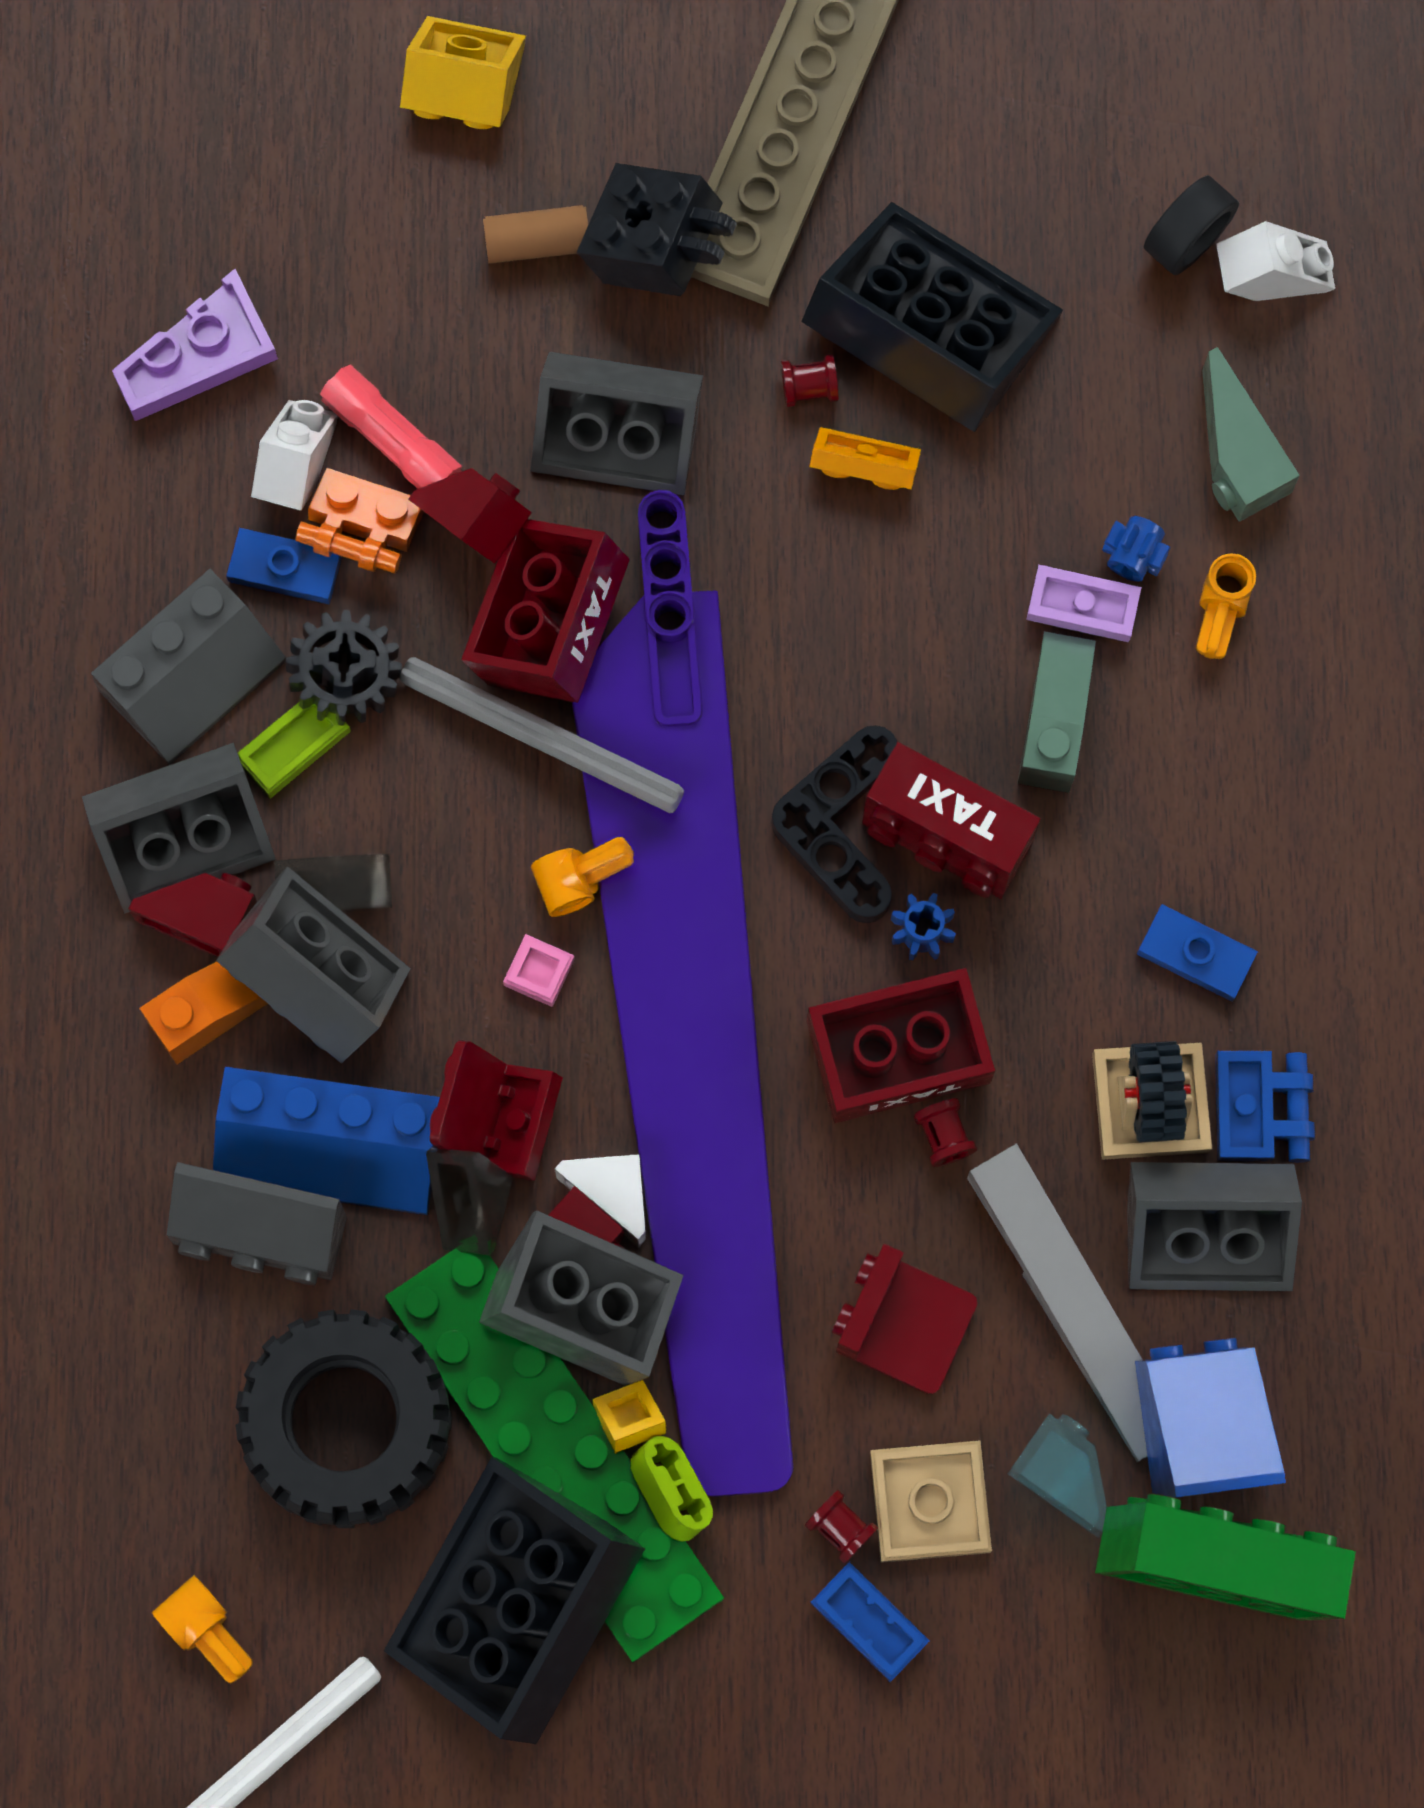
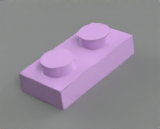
[1026,565,1142,642]

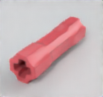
[320,364,462,489]

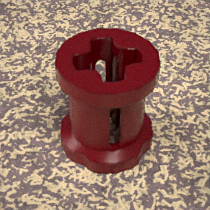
[781,354,839,407]
[914,1098,977,1167]
[805,1490,878,1564]

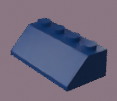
[213,1067,440,1215]

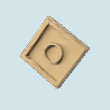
[870,1441,992,1563]

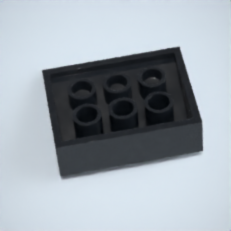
[801,202,1063,432]
[384,1457,645,1744]

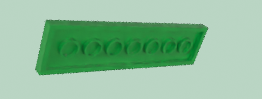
[385,1235,724,1663]

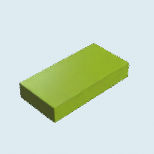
[238,702,351,799]

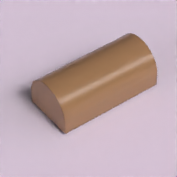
[483,205,588,264]

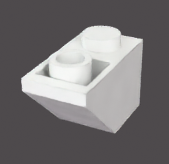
[1216,221,1335,301]
[251,400,338,511]

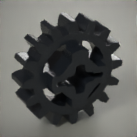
[286,610,402,726]

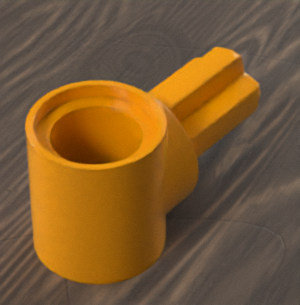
[1196,553,1256,659]
[531,837,634,917]
[151,1575,253,1684]

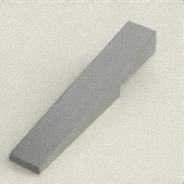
[967,1143,1147,1462]

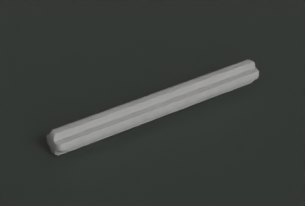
[400,657,684,813]

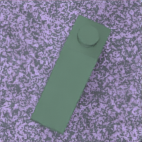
[1202,347,1300,522]
[1017,631,1096,793]

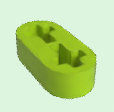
[631,1436,713,1541]

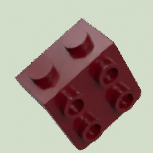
[430,1040,563,1181]
[832,1244,977,1395]

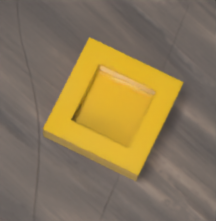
[593,1380,666,1453]

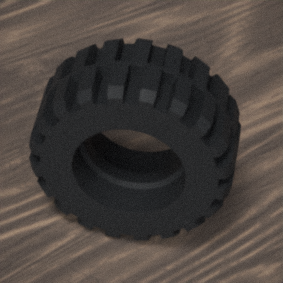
[235,1309,451,1528]

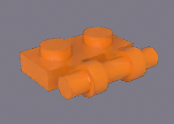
[295,468,424,573]

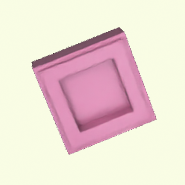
[503,934,575,1007]

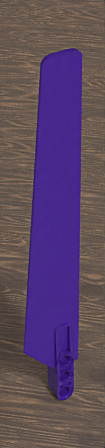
[572,490,794,1497]

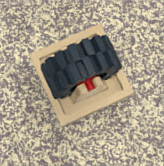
[1092,1041,1212,1160]

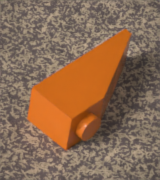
[139,962,268,1065]

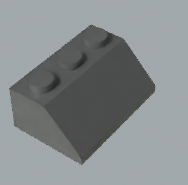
[530,352,703,495]
[91,569,286,765]
[82,743,276,914]
[216,866,411,1063]
[167,1162,347,1285]
[1127,1162,1302,1291]
[479,1210,683,1386]

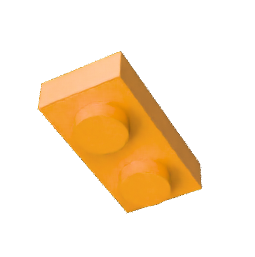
[809,427,921,490]

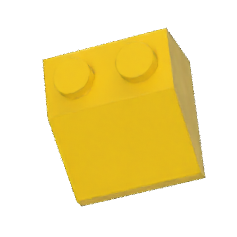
[400,16,526,129]

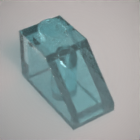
[1007,1414,1107,1538]

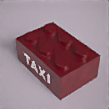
[461,519,630,703]
[862,742,1041,900]
[806,968,995,1124]

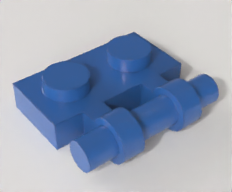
[1215,1051,1315,1163]

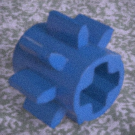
[1102,516,1170,582]
[891,893,956,961]

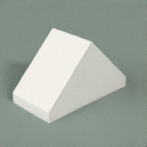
[555,1154,646,1248]

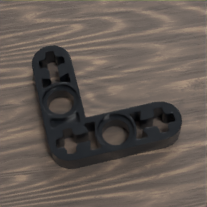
[771,725,897,923]

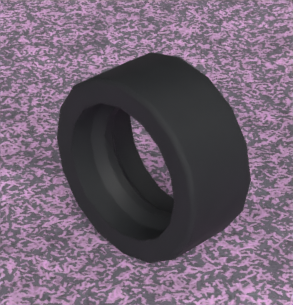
[1143,175,1239,275]

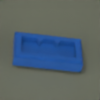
[226,528,343,605]
[1137,904,1258,1002]
[810,1562,930,1682]

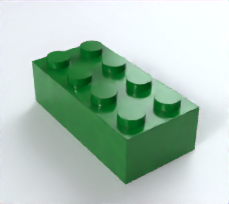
[1095,1494,1356,1621]

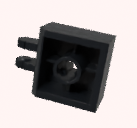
[577,163,737,296]

